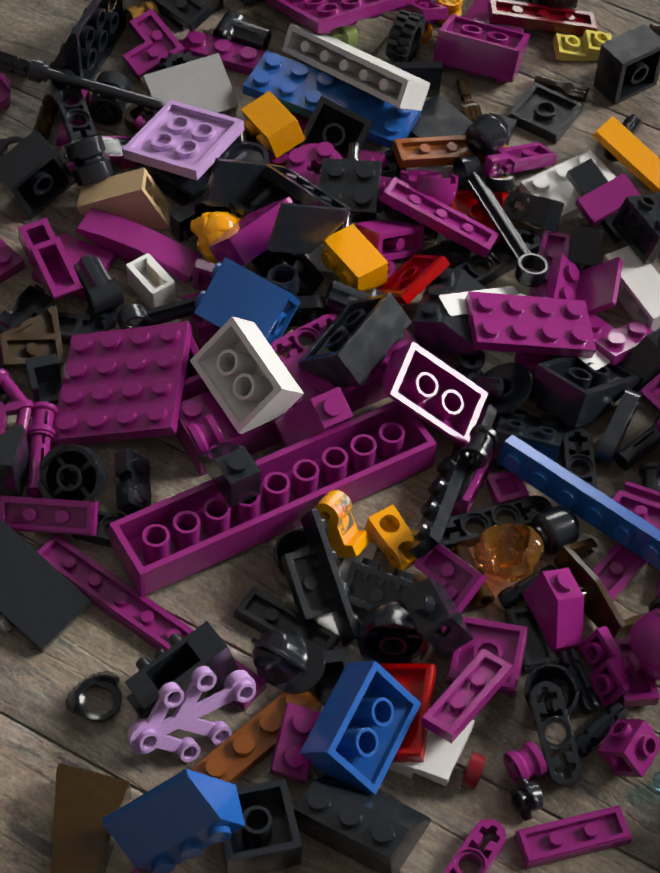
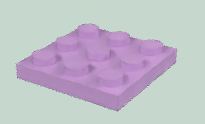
[122,100,245,180]

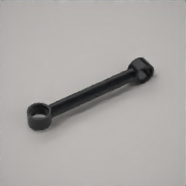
[453,155,548,288]
[117,264,300,329]

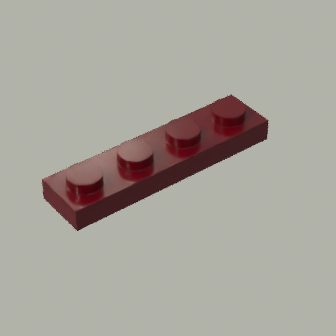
[487,0,598,37]

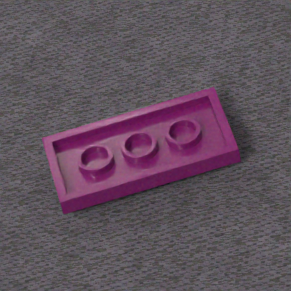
[465,291,596,358]

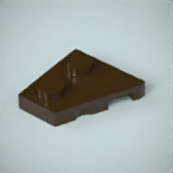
[0,306,65,369]

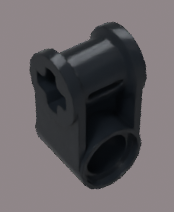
[504,192,565,232]

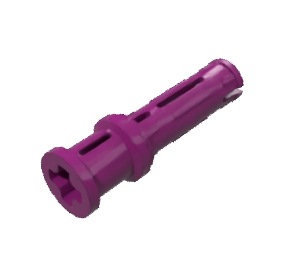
[26,401,58,498]

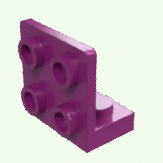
[545,253,623,315]

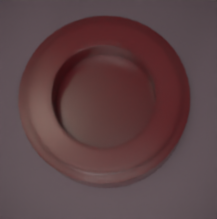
[460,752,486,790]

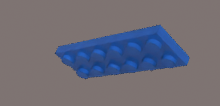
[242,51,421,149]

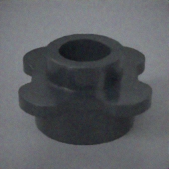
[510,777,544,821]

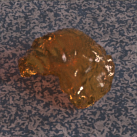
[474,524,544,582]

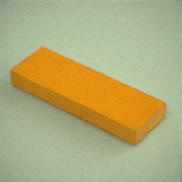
[592,116,660,193]

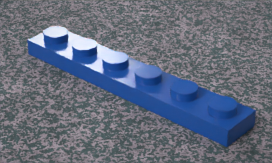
[498,435,660,570]

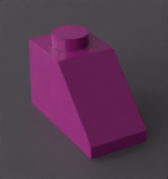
[355,219,424,261]
[273,387,353,447]
[522,568,584,652]

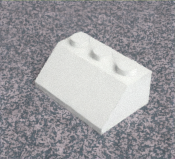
[190,316,304,434]

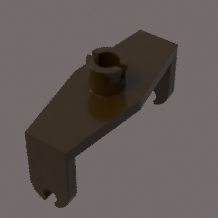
[554,538,646,639]

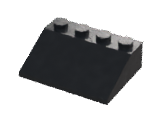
[49,0,127,89]

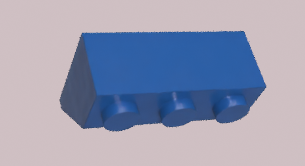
[300,661,421,795]
[102,769,245,873]

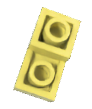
[553,30,612,62]

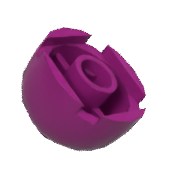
[400,169,459,206]
[625,608,660,680]

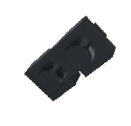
[170,194,231,243]
[0,284,56,334]
[113,447,152,517]

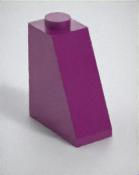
[209,197,293,266]

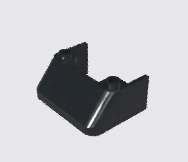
[202,158,350,257]

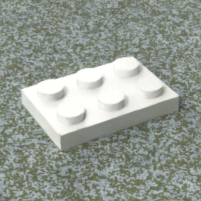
[519,150,616,225]

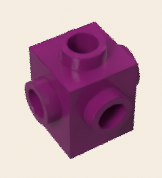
[598,719,660,777]

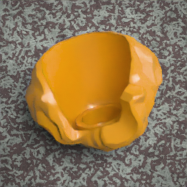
[190,211,241,264]

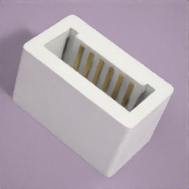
[126,253,176,309]

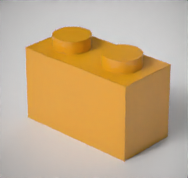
[241,91,306,158]
[321,224,389,291]

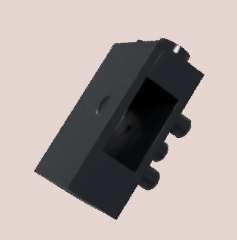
[125,621,239,719]

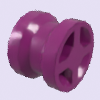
[187,414,226,454]
[503,741,547,785]

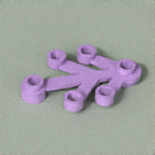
[127,666,256,762]

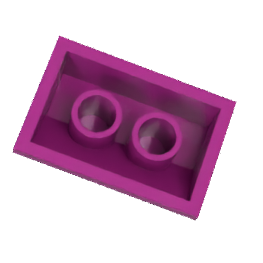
[433,14,530,83]
[382,341,488,446]

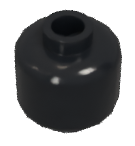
[465,114,508,157]
[528,506,579,555]

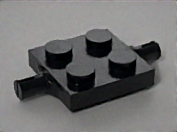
[319,143,382,231]

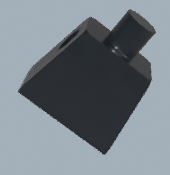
[401,577,474,657]

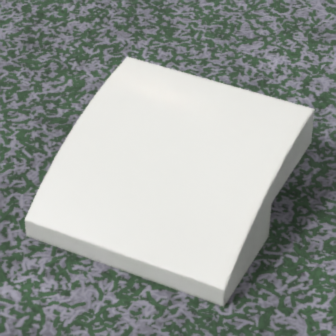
[389,720,475,786]

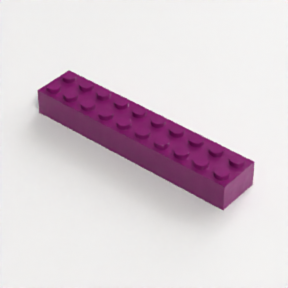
[109,401,437,597]

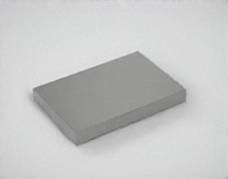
[141,53,239,115]

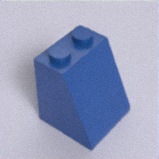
[194,257,301,344]

